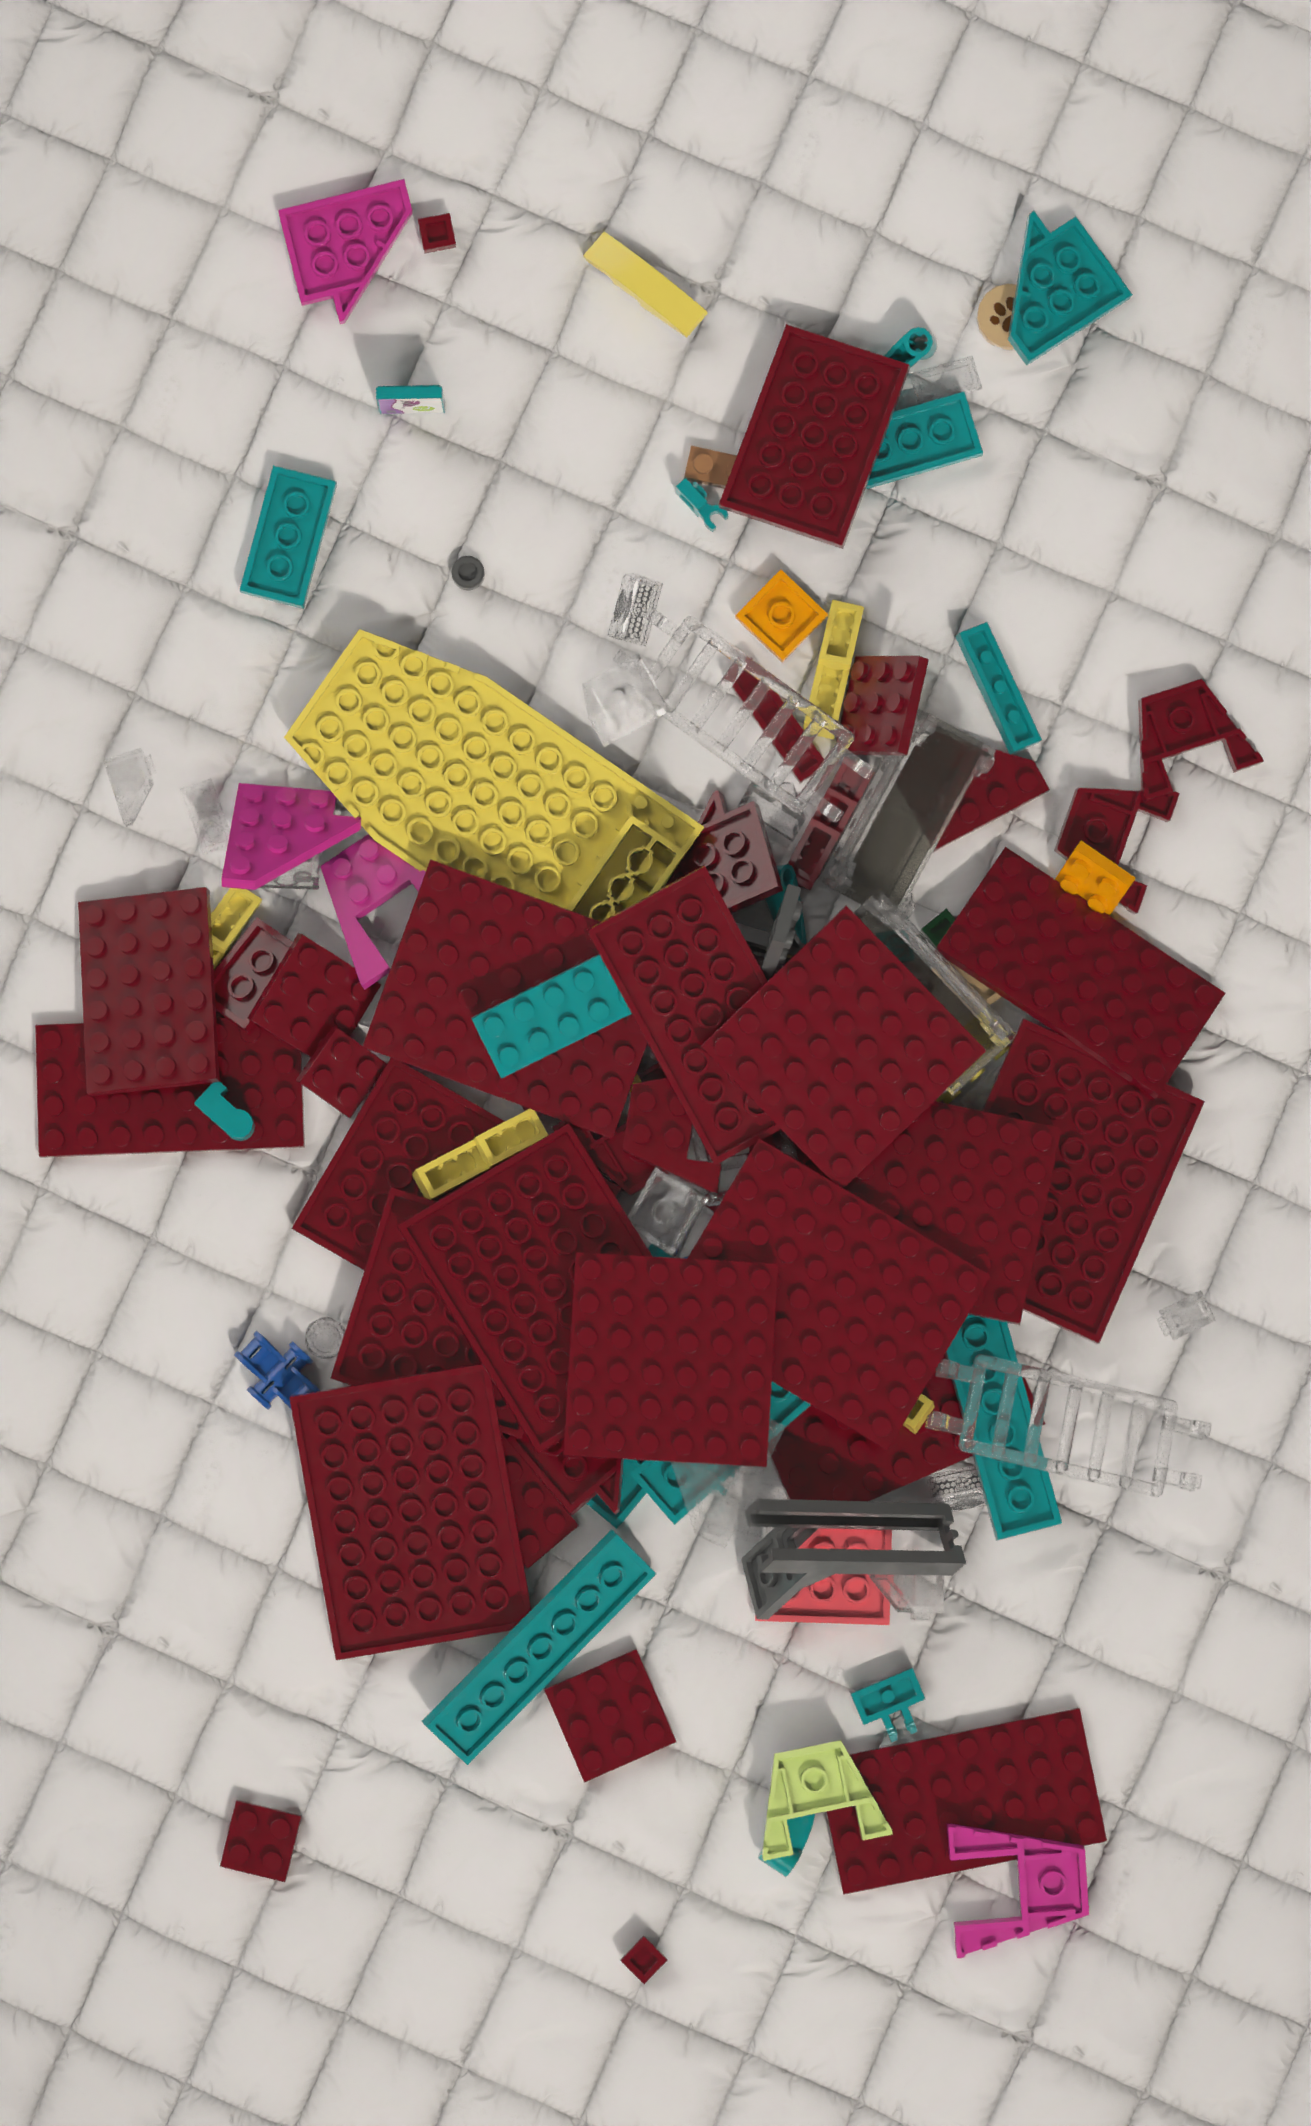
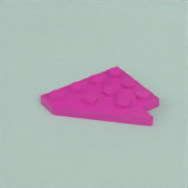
[278,179,413,325]
[222,783,361,890]

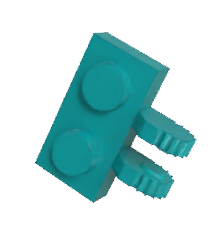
[851,1668,925,1743]

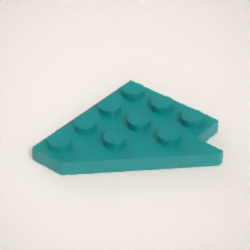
[1008,211,1132,366]

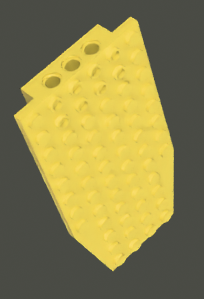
[284,629,704,922]

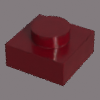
[418,213,457,254]
[620,1935,668,1984]

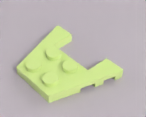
[762,1740,893,1861]

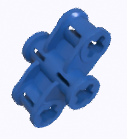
[234,1330,321,1410]

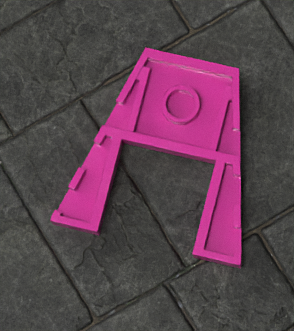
[320,834,426,990]
[947,1824,1089,1959]

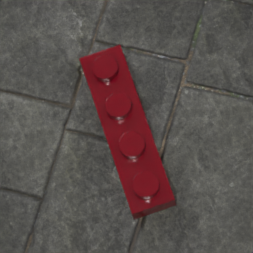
[724,657,827,784]

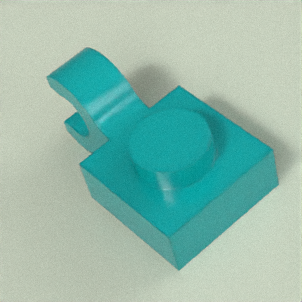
[676,478,729,532]

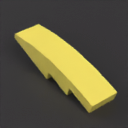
[583,231,708,338]

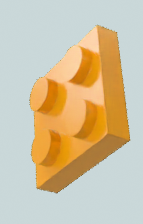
[735,569,828,663]
[1055,840,1136,916]

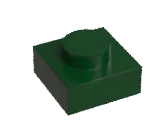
[920,908,955,949]

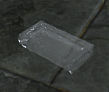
[910,355,982,405]

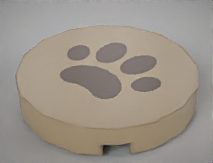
[977,284,1016,350]

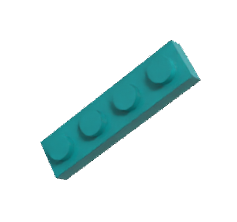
[955,622,1042,755]

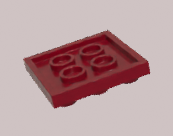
[834,656,929,756]
[247,933,382,1058]
[544,1649,677,1783]

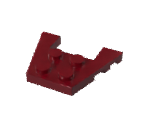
[1138,679,1264,802]
[1054,788,1180,914]
[552,1063,669,1196]
[623,1078,722,1195]

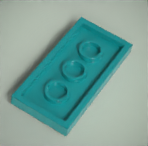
[865,391,983,490]
[239,465,337,609]

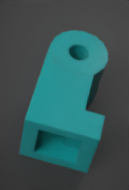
[194,1082,255,1141]

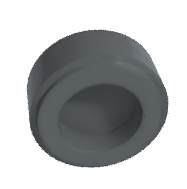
[452,556,485,590]

